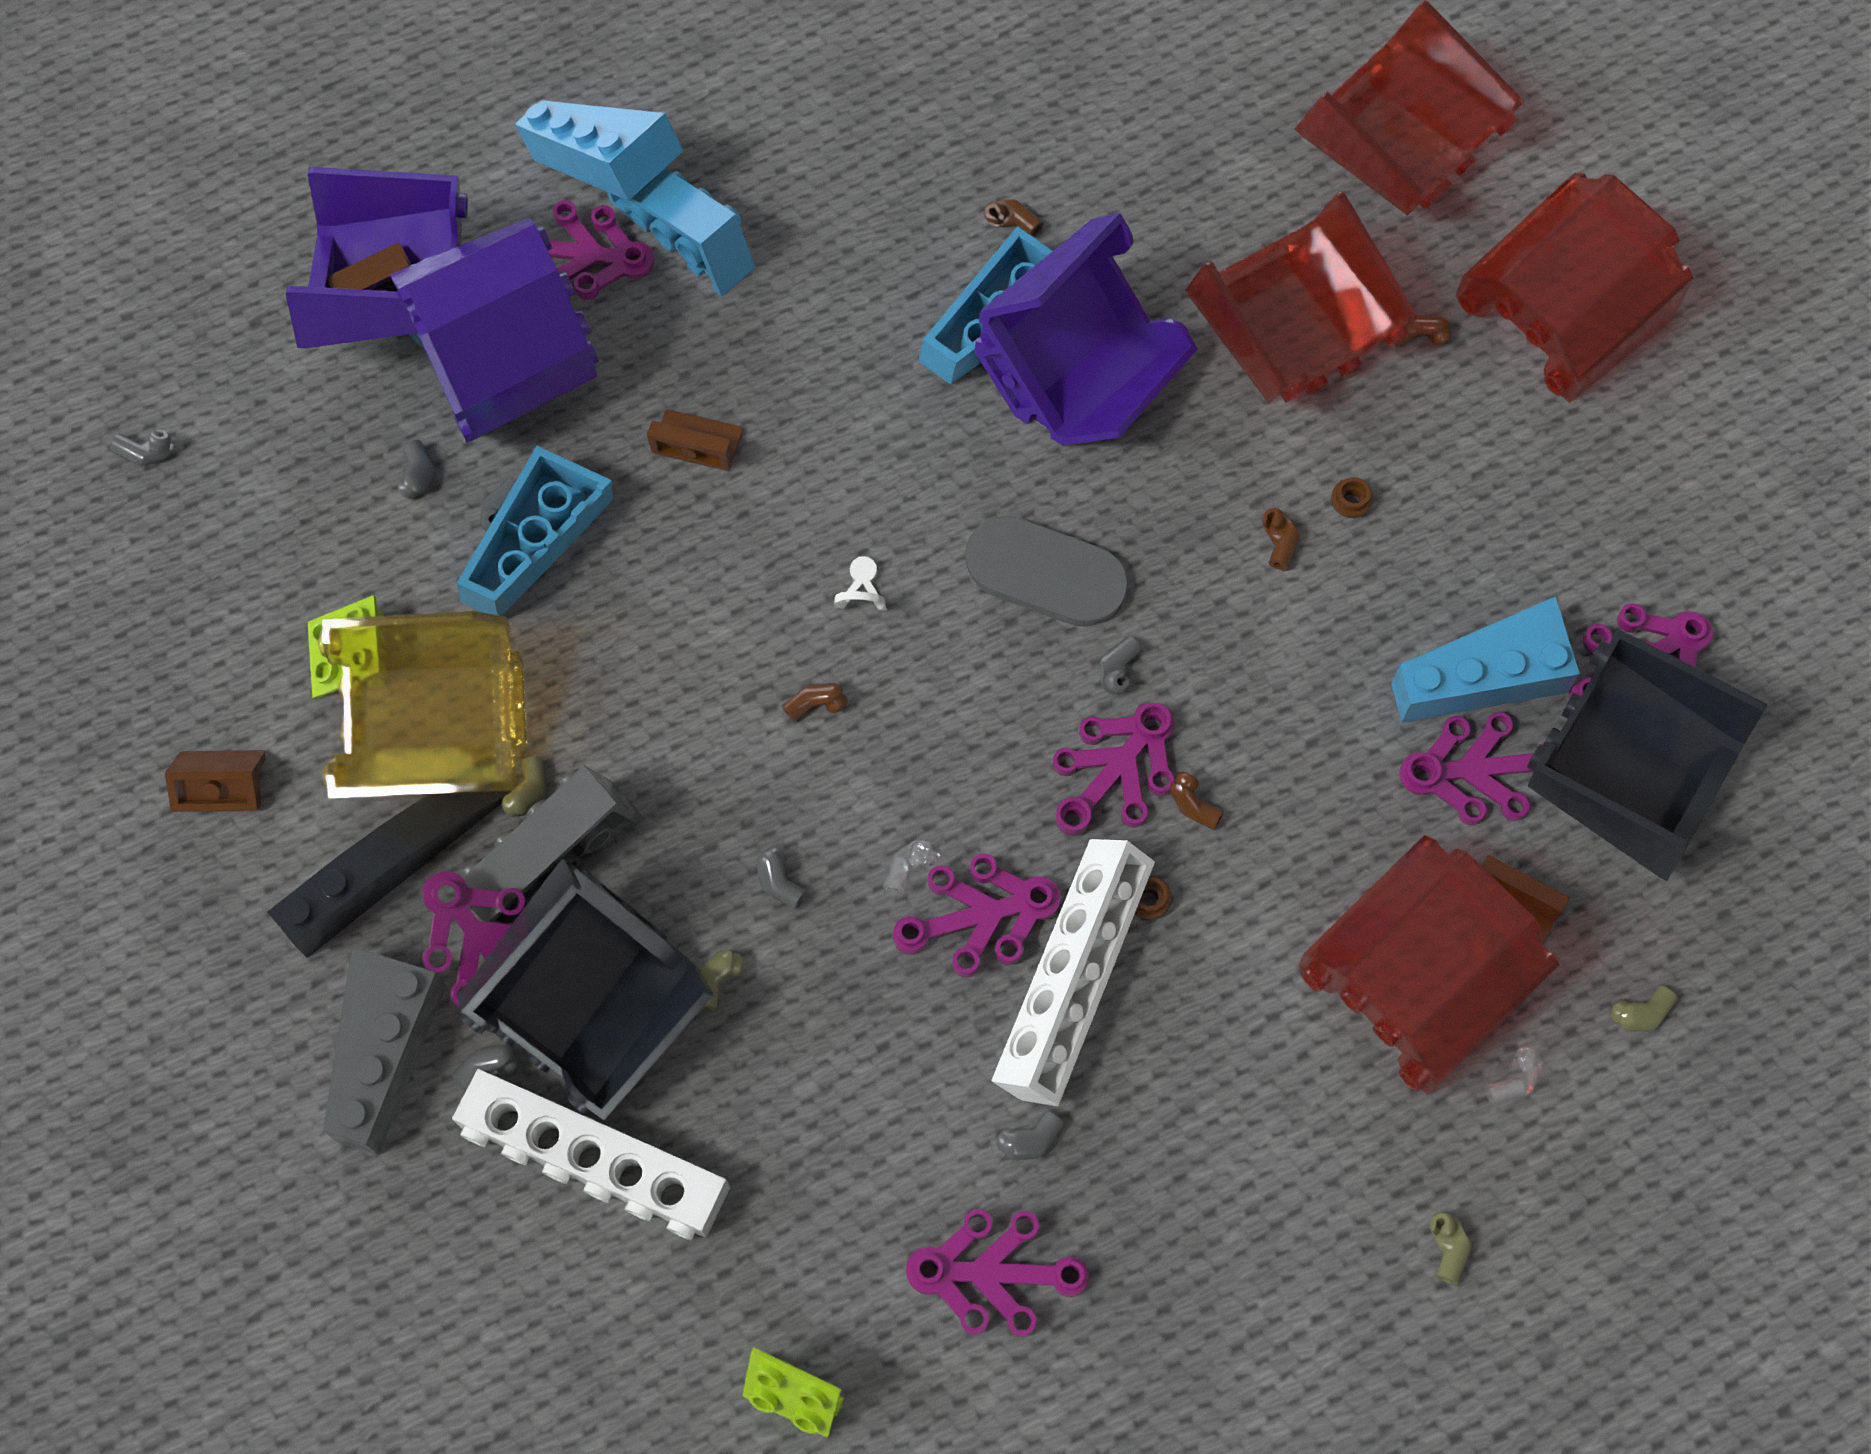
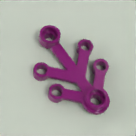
[548,200,655,300]
[1568,603,1713,699]
[1053,703,1175,836]
[1399,712,1545,826]
[893,854,1061,978]
[422,871,525,1006]
[906,1209,1089,1338]

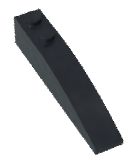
[267,760,514,958]

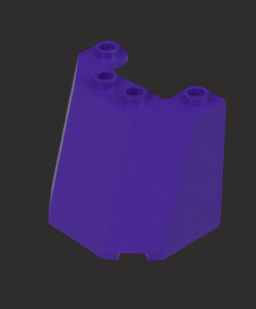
[286,167,468,349]
[974,213,1198,445]
[390,218,599,443]

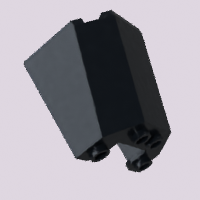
[1527,629,1767,881]
[457,858,714,1120]

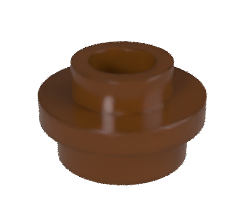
[1331,477,1373,518]
[1135,876,1172,920]

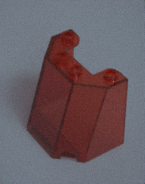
[1295,0,1525,216]
[1455,173,1694,403]
[1185,191,1418,404]
[1298,835,1560,1096]

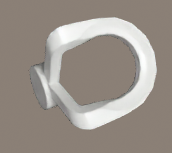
[834,556,888,611]

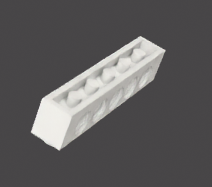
[991,839,1155,1106]
[452,1069,730,1240]

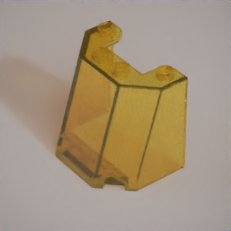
[318,611,527,798]

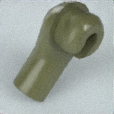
[502,756,547,817]
[700,950,744,1011]
[1610,986,1678,1032]
[1430,1212,1472,1286]

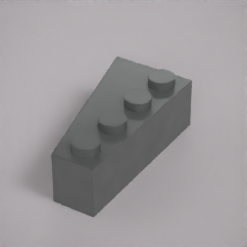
[462,765,644,924]
[323,946,446,1155]

